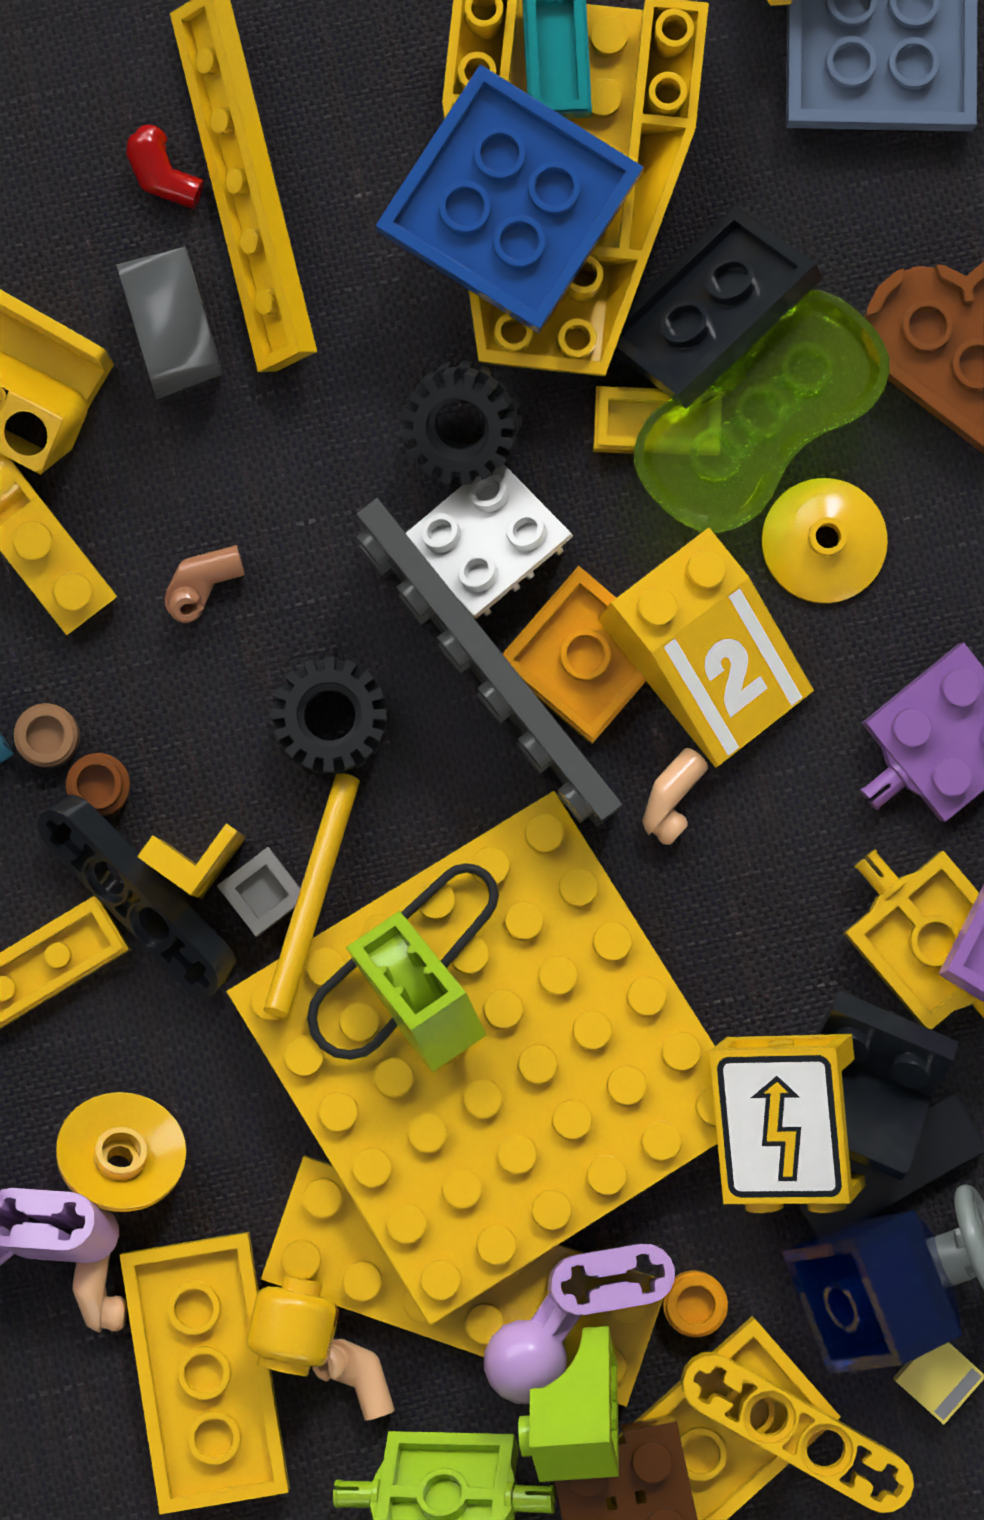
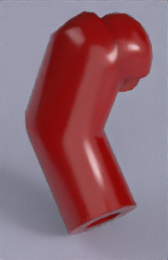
[126,124,204,209]

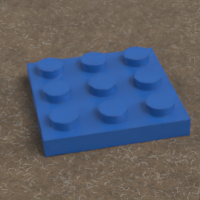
[375,64,644,334]

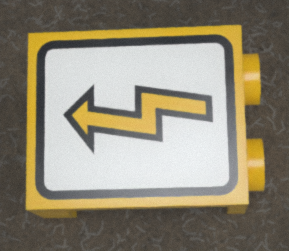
[709,1034,866,1213]

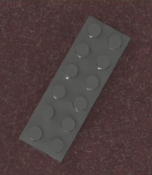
[356,498,622,827]

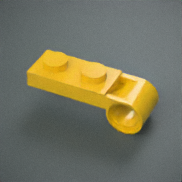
[0,454,117,635]

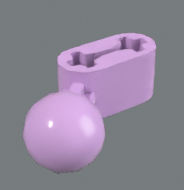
[0,1188,119,1266]
[484,1244,675,1404]

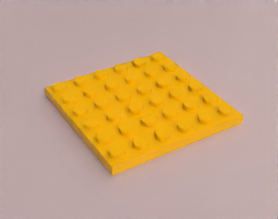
[226,791,718,1325]

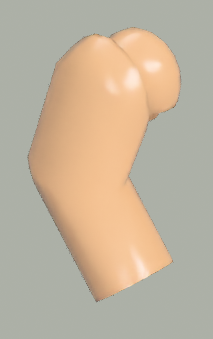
[642,748,708,845]
[73,1254,128,1333]
[312,1339,395,1420]

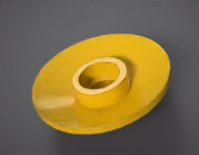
[761,478,888,604]
[56,1092,186,1212]

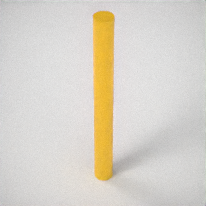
[263,773,360,1018]

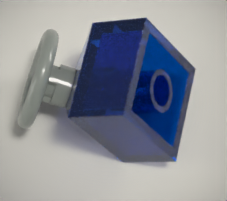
[782,1184,984,1374]

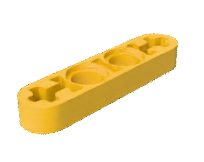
[681,1352,914,1513]

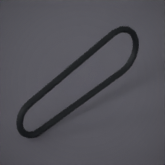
[307,863,499,1060]

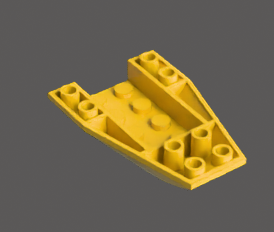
[442,0,709,376]

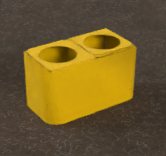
[0,351,88,475]

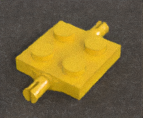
[843,849,984,1030]

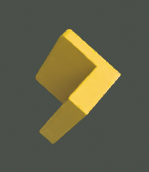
[0,289,114,408]
[137,823,246,899]

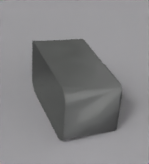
[116,247,223,399]

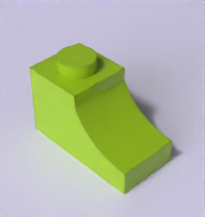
[346,911,486,1072]
[518,1326,619,1482]

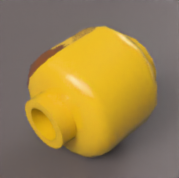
[246,1275,339,1376]

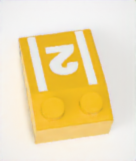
[598,528,814,768]

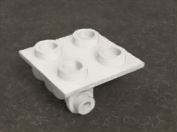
[406,464,573,618]

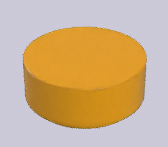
[662,1270,728,1337]

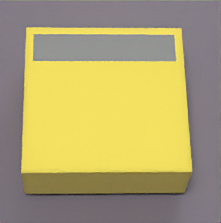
[893,1330,984,1425]

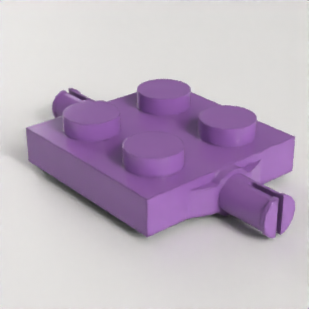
[860,643,984,822]

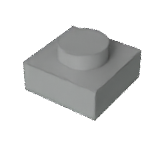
[217,847,300,937]

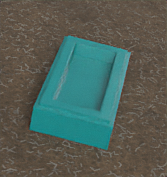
[522,0,592,119]

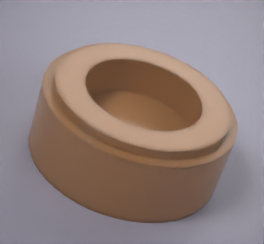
[14,703,80,768]

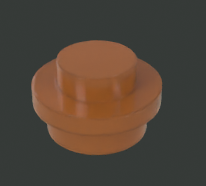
[66,753,131,817]

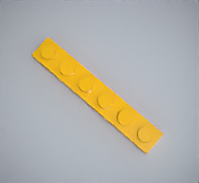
[170,0,317,372]

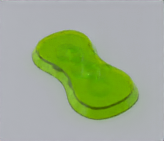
[634,290,890,533]

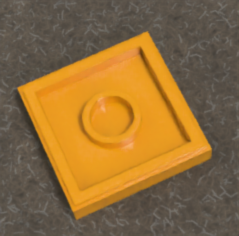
[502,566,646,745]

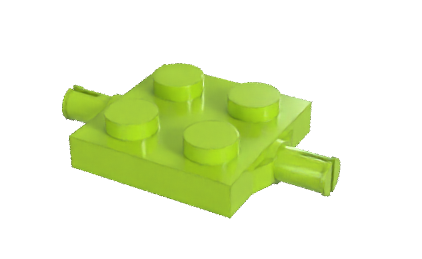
[333,1431,556,1520]

